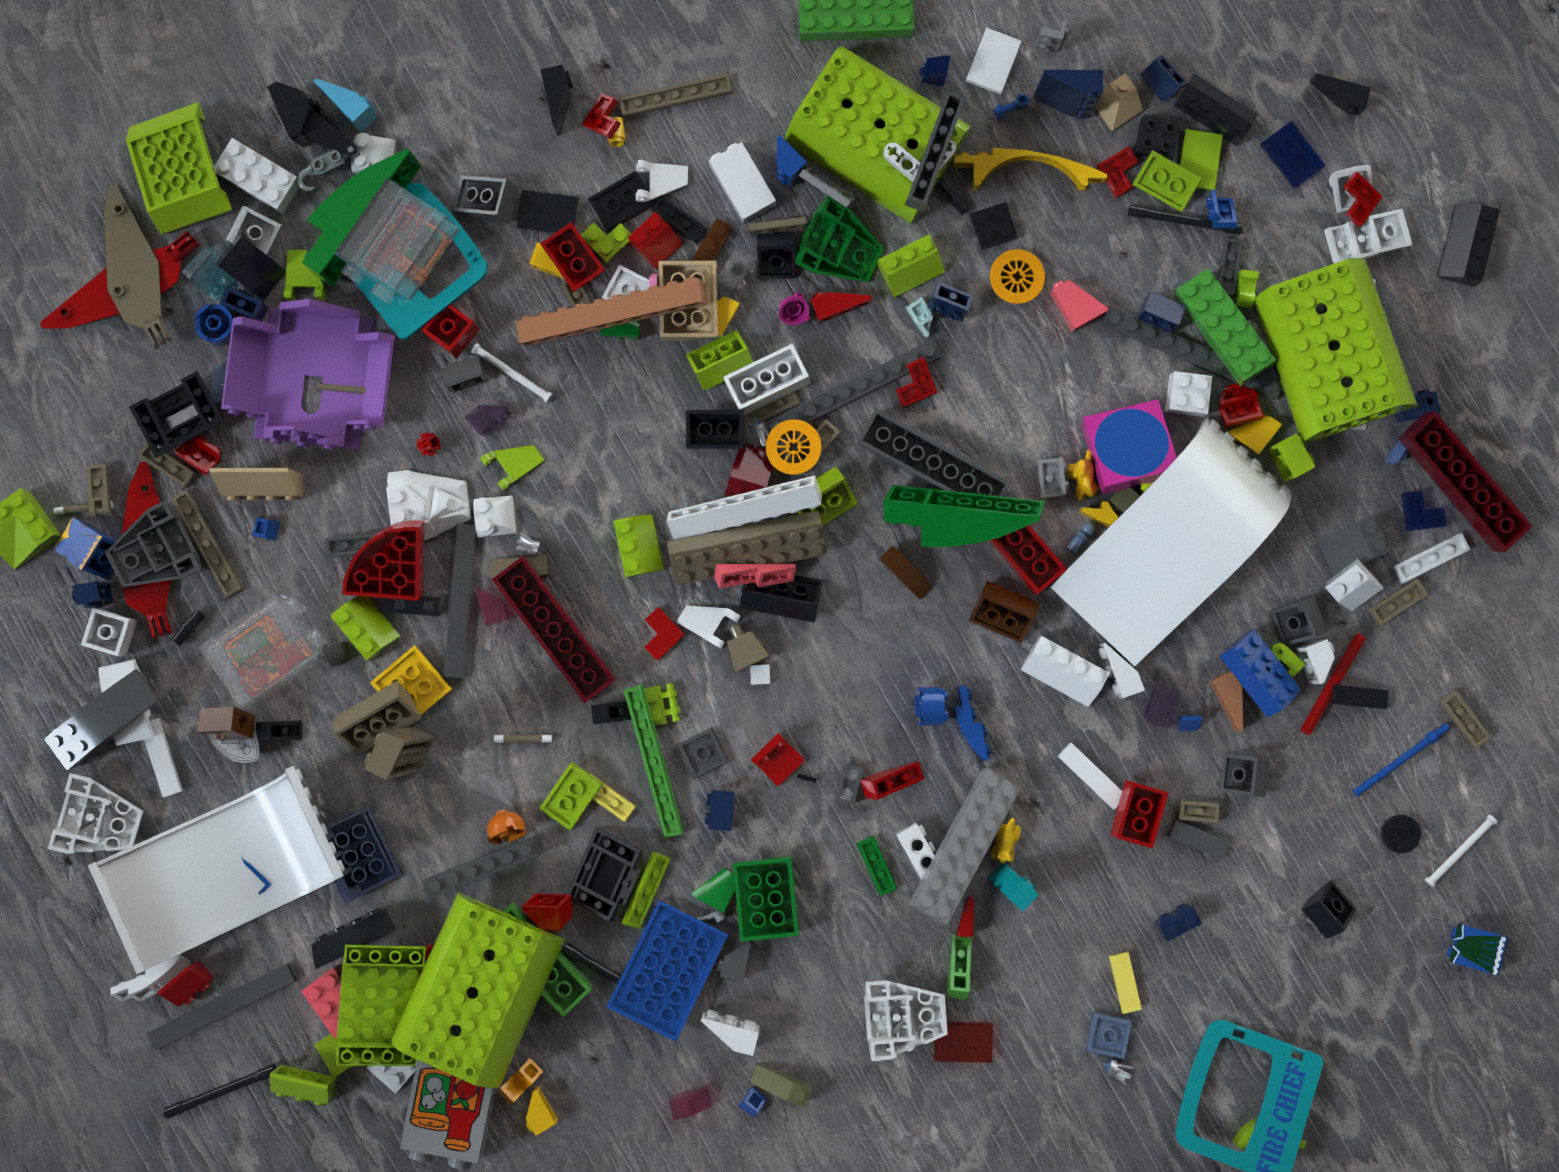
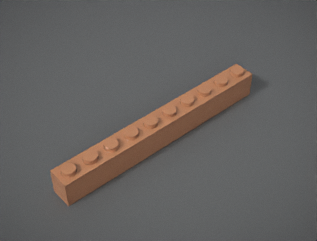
[515,277,707,347]

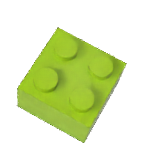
[1266,433,1316,482]

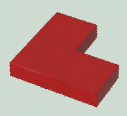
[582,93,621,140]
[1096,146,1139,198]
[1343,172,1383,227]
[895,357,938,408]
[644,607,685,661]

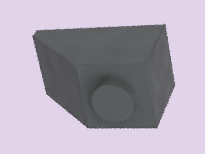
[717,941,752,982]

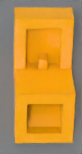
[497,1058,544,1105]

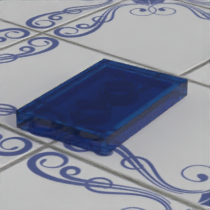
[1260,121,1326,189]

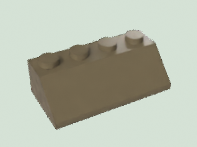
[333,681,422,755]

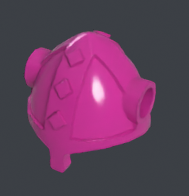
[779,292,809,325]

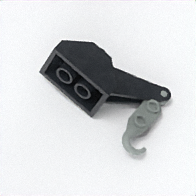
[267,82,360,191]

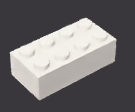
[214,138,300,215]
[723,344,810,415]

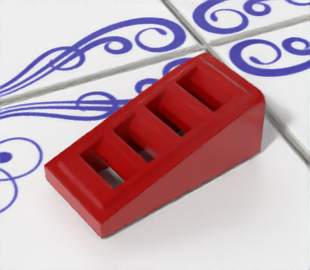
[956,896,974,937]

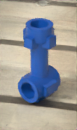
[993,94,1029,120]

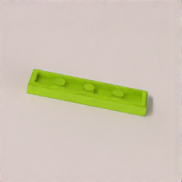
[621,851,671,930]

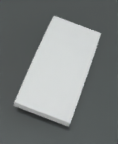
[1324,209,1412,264]
[98,659,155,746]

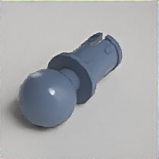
[1066,521,1096,555]

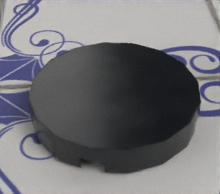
[1381,814,1421,853]

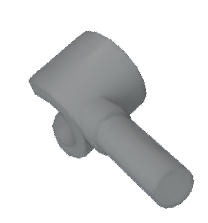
[697,910,726,922]

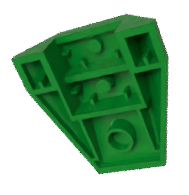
[795,195,884,283]

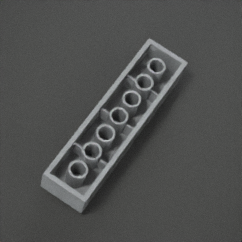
[908,768,1021,925]

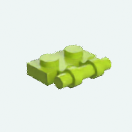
[644,683,681,725]

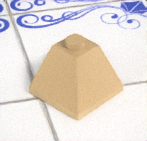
[1095,73,1143,132]

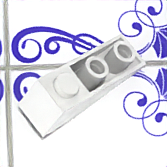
[1099,643,1145,698]

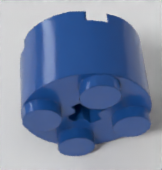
[195,304,236,346]
[915,687,948,726]

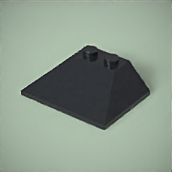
[129,371,225,458]
[567,827,644,922]

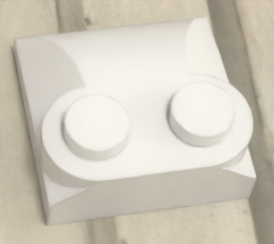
[351,133,396,174]
[1329,165,1373,213]
[473,496,517,538]

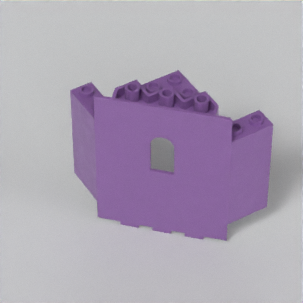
[221,298,395,450]

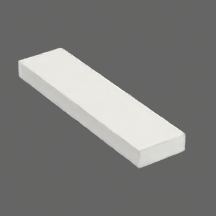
[1392,533,1471,584]
[144,718,183,798]
[1057,742,1122,810]

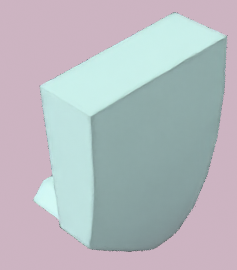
[905,297,933,337]

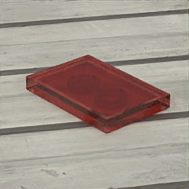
[933,1021,993,1063]

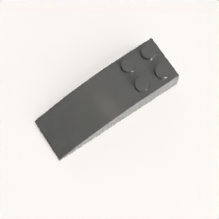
[45,669,159,770]

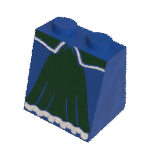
[1446,924,1508,976]

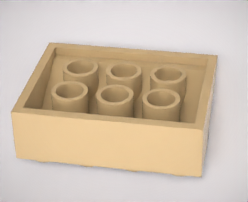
[658,261,718,341]
[209,468,303,501]

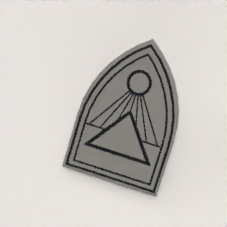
[211,731,260,763]

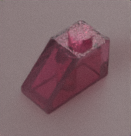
[475,588,512,626]
[669,1086,713,1120]

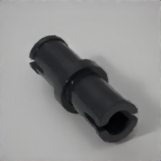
[171,609,206,646]

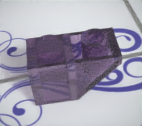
[464,405,511,437]

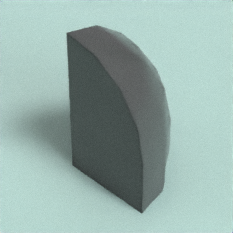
[322,642,348,667]

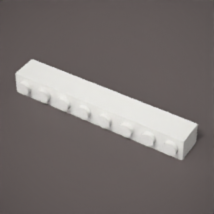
[667,476,822,540]

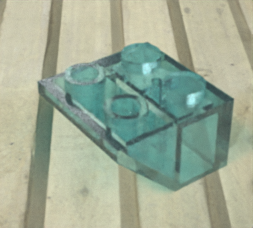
[182,244,237,302]

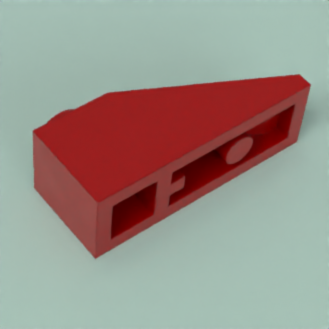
[810,292,872,324]
[860,761,924,800]

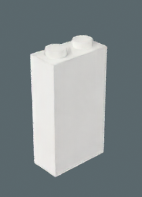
[709,142,776,224]

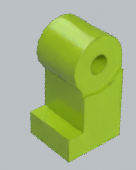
[1235,270,1259,308]
[1269,643,1305,678]

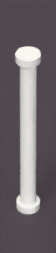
[471,343,553,403]
[1424,814,1498,888]

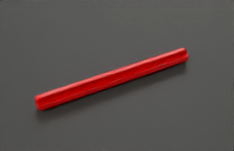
[1300,633,1366,735]

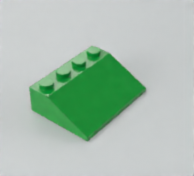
[733,855,800,941]

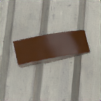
[879,545,933,600]

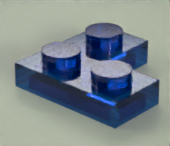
[1401,491,1447,531]

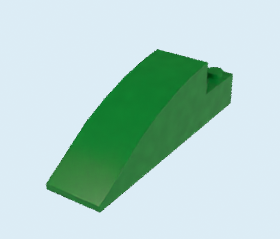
[301,149,422,287]
[883,485,1045,547]

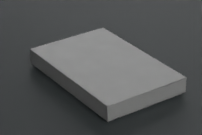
[799,167,857,207]

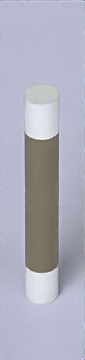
[54,501,114,515]
[494,735,552,743]

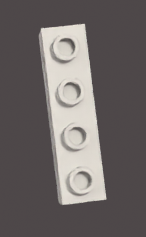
[896,823,936,880]

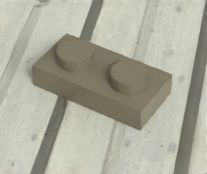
[1178,800,1220,823]

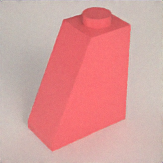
[1050,280,1108,332]

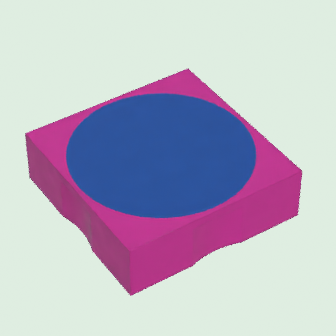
[1081,399,1177,495]

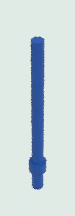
[1353,723,1450,797]

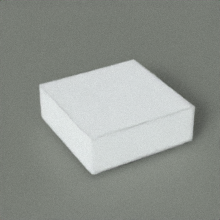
[750,664,770,685]

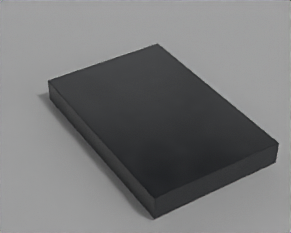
[588,171,656,232]
[517,190,579,233]

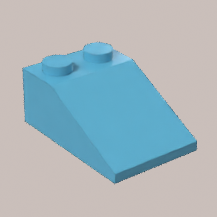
[314,78,378,133]

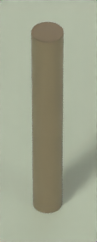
[317,383,366,394]

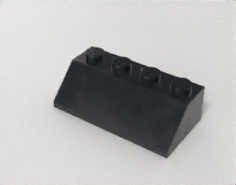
[1174,74,1258,146]
[1437,204,1500,287]
[739,575,823,623]
[311,908,395,969]

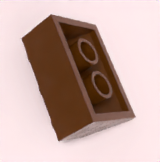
[969,581,1040,643]

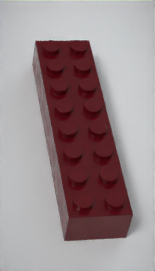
[1397,411,1533,552]
[492,556,618,703]

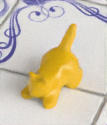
[1066,449,1101,501]
[990,818,1021,863]

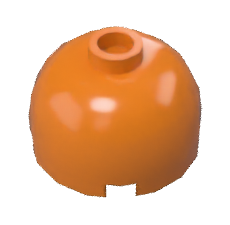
[487,809,527,844]

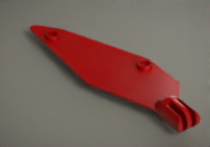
[40,231,200,329]
[121,461,172,639]

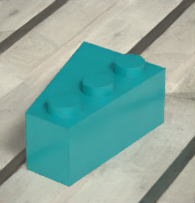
[987,863,1039,912]

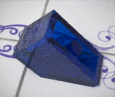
[919,55,951,87]

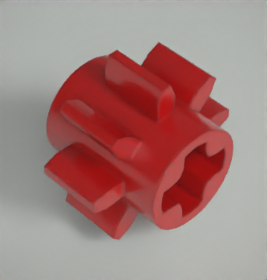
[416,432,440,456]

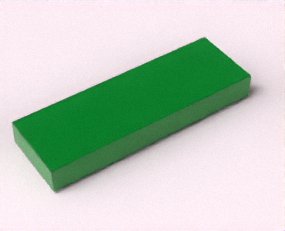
[856,835,897,896]

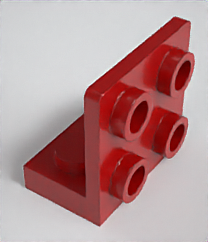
[751,732,804,786]

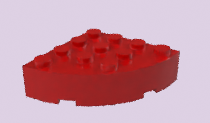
[342,520,425,601]

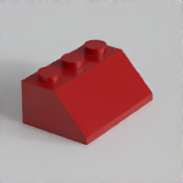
[540,222,605,292]

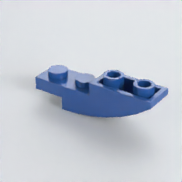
[953,685,991,761]

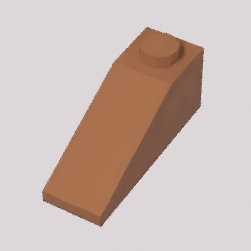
[1208,670,1243,732]

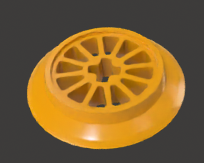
[990,249,1045,304]
[766,419,822,475]

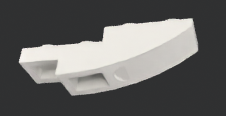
[110,954,191,1002]

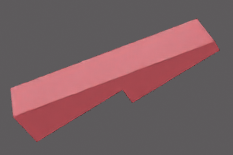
[714,564,796,588]

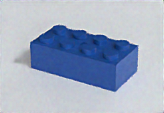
[1220,629,1302,717]

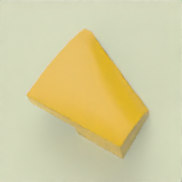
[717,296,740,337]
[1228,414,1282,455]

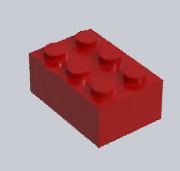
[1110,780,1169,849]

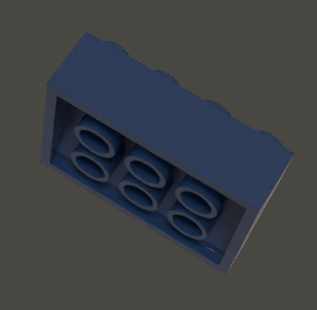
[1033,70,1103,119]
[325,806,402,903]

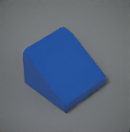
[253,517,280,540]
[1178,715,1202,731]
[739,1087,768,1117]

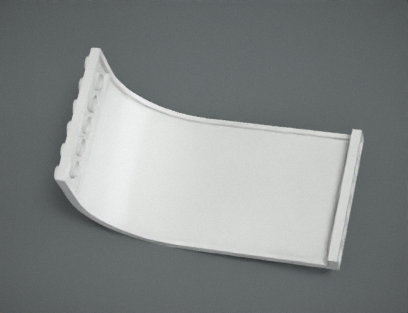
[1050,417,1291,666]
[88,766,345,974]

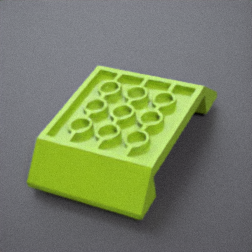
[126,102,232,235]
[336,944,426,1066]

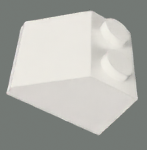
[226,206,281,255]
[1325,559,1383,611]
[1295,639,1335,684]

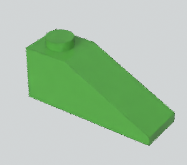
[947,934,972,1000]

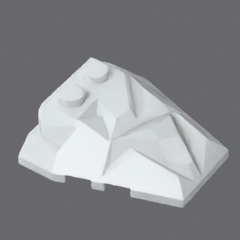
[386,470,471,541]
[48,773,143,854]
[864,980,948,1061]

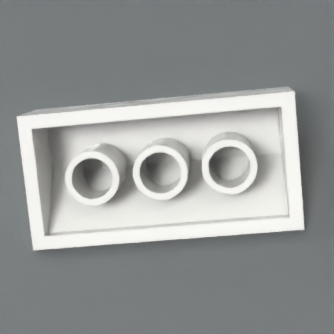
[1021,636,1110,707]

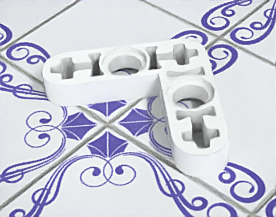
[883,139,956,182]

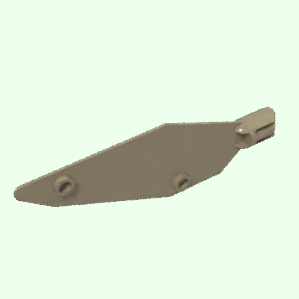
[104,185,172,349]

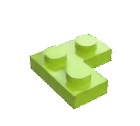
[581,223,631,264]

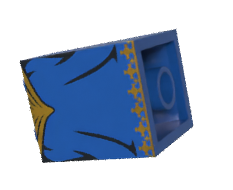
[53,517,117,580]

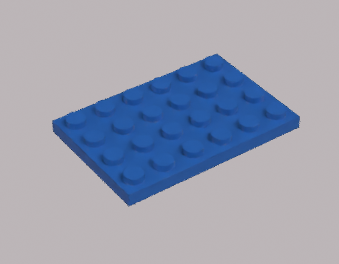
[606,900,728,1042]

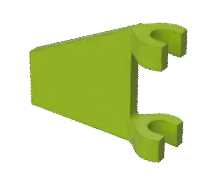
[284,250,326,301]
[480,445,545,491]

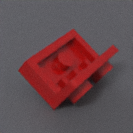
[175,435,222,476]

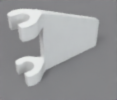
[636,160,688,202]
[676,605,741,649]

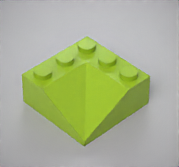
[0,488,61,570]

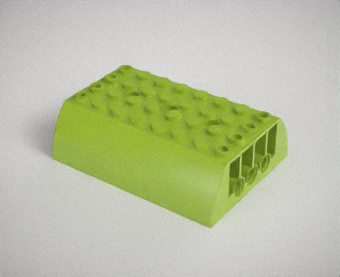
[784,46,972,224]
[1254,258,1418,444]
[391,892,565,1088]

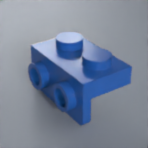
[1206,190,1237,229]

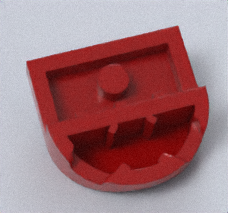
[1219,384,1264,428]

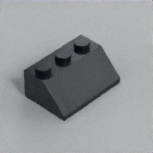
[686,410,746,449]

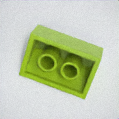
[877,234,945,298]
[685,330,753,391]
[796,466,858,526]
[613,514,664,578]
[330,596,401,661]
[270,1065,338,1106]

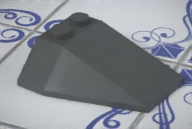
[105,500,201,587]

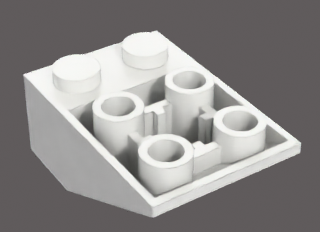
[701,1010,759,1056]

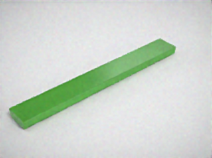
[623,684,684,838]

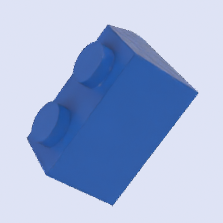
[777,135,807,188]

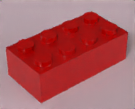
[988,525,1067,595]

